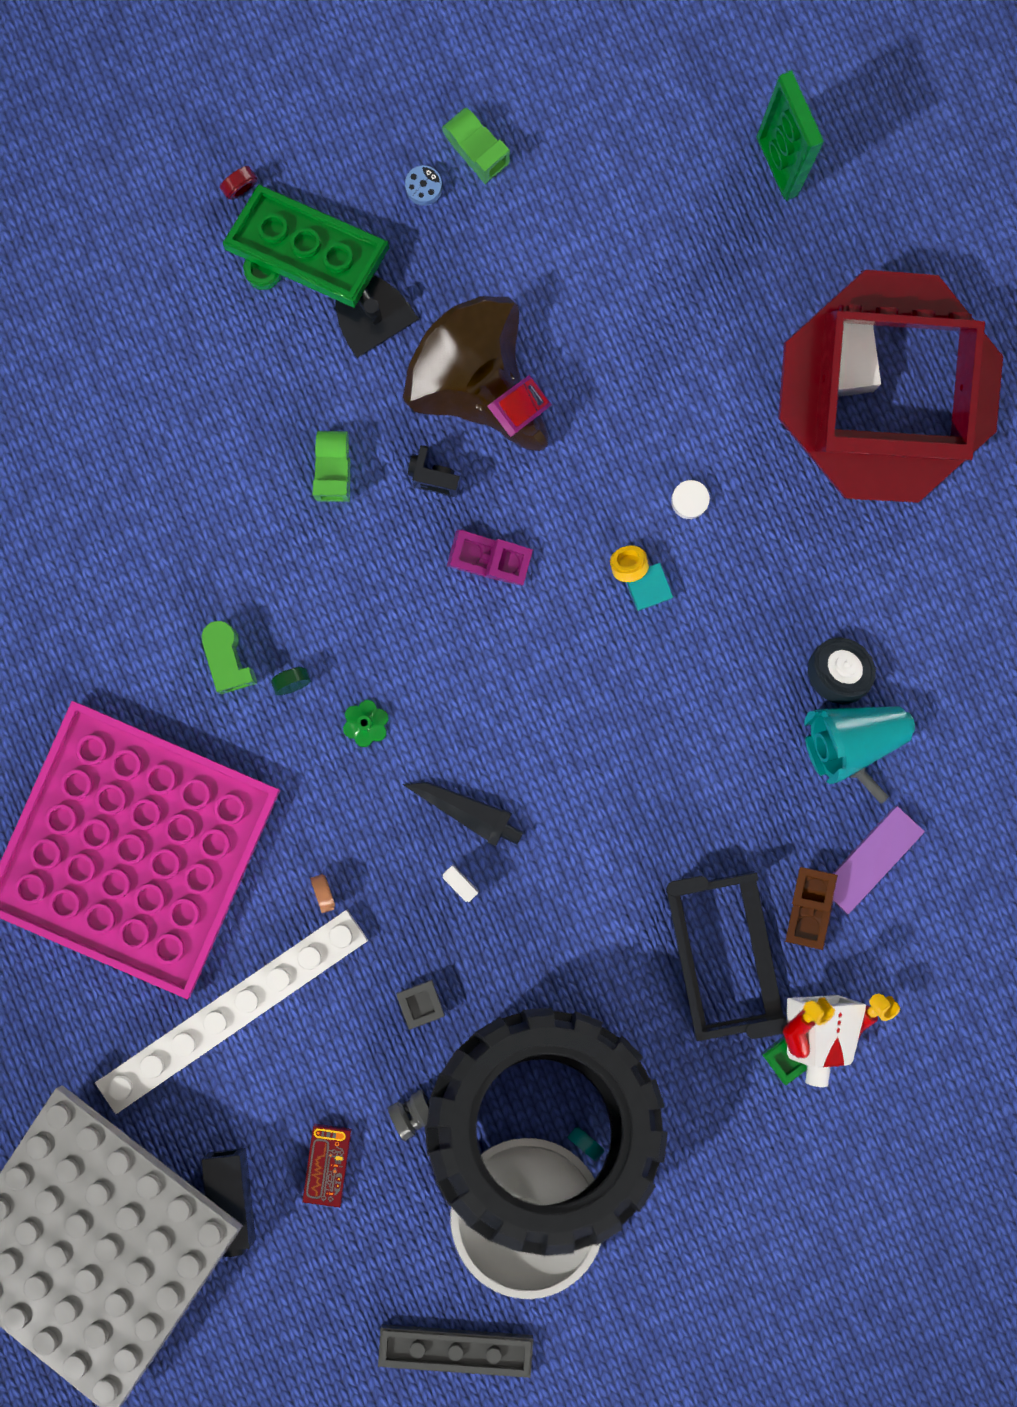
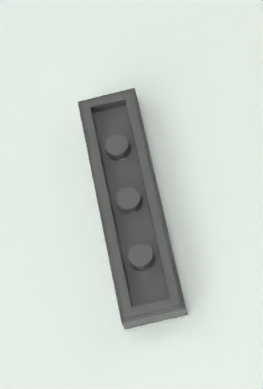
[378,1324,533,1378]

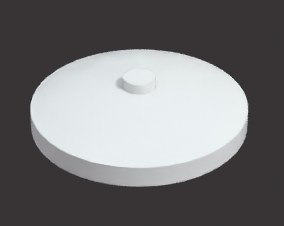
[450,1138,601,1299]

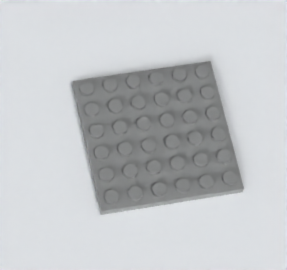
[0,1085,243,1407]

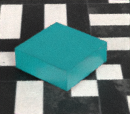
[626,563,673,612]

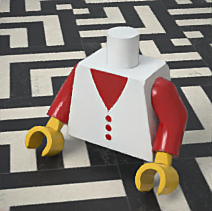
[783,994,900,1087]

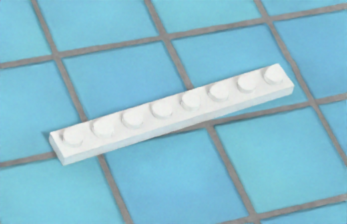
[95,909,368,1114]

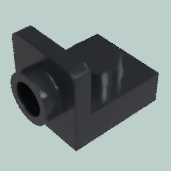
[407,445,460,498]

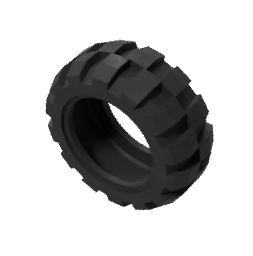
[425,1008,668,1256]

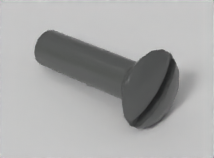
[849,767,889,804]

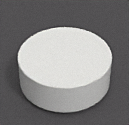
[671,480,710,519]

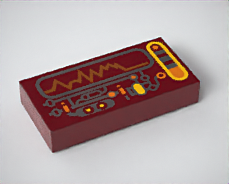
[302,1124,352,1208]

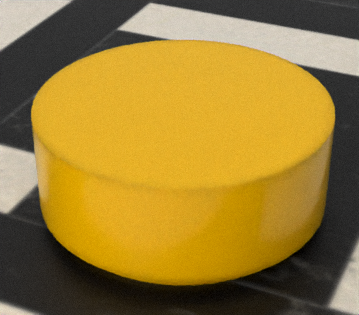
[610,546,649,582]

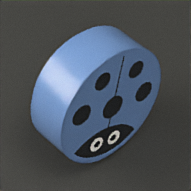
[405,165,442,206]

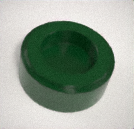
[271,667,311,695]

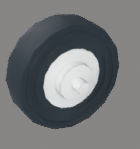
[807,637,876,705]

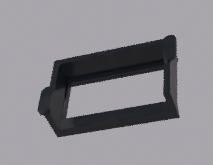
[665,871,788,1041]

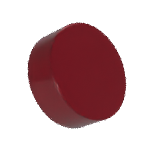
[220,166,257,200]

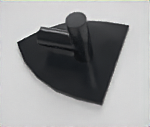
[336,275,419,359]

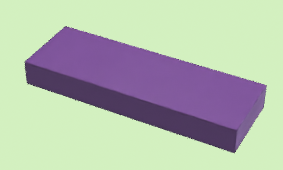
[832,806,925,914]

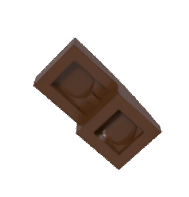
[785,867,838,950]

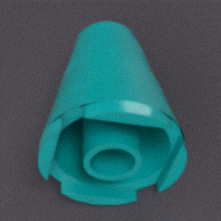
[804,706,915,784]

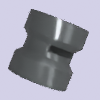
[387,1089,430,1141]

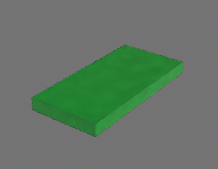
[756,70,824,201]
[223,184,389,308]

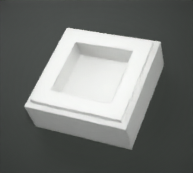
[442,865,479,902]

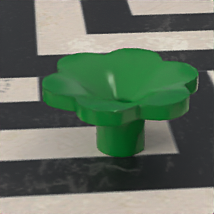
[343,700,389,747]

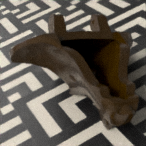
[403,296,549,451]

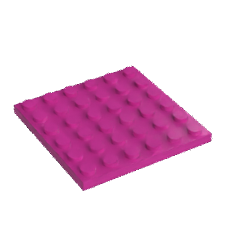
[0,701,280,1000]

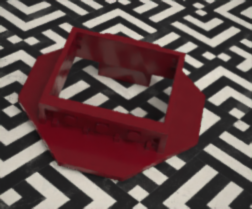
[778,270,1003,503]

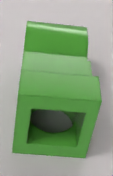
[442,107,510,184]
[313,431,350,502]
[202,621,258,694]

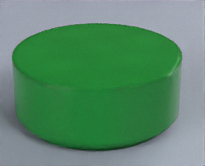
[243,260,281,290]

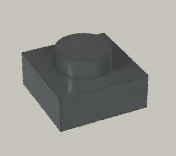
[396,979,445,1030]

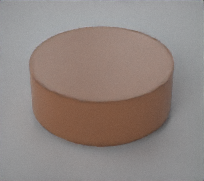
[310,874,336,914]

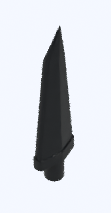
[402,782,524,847]

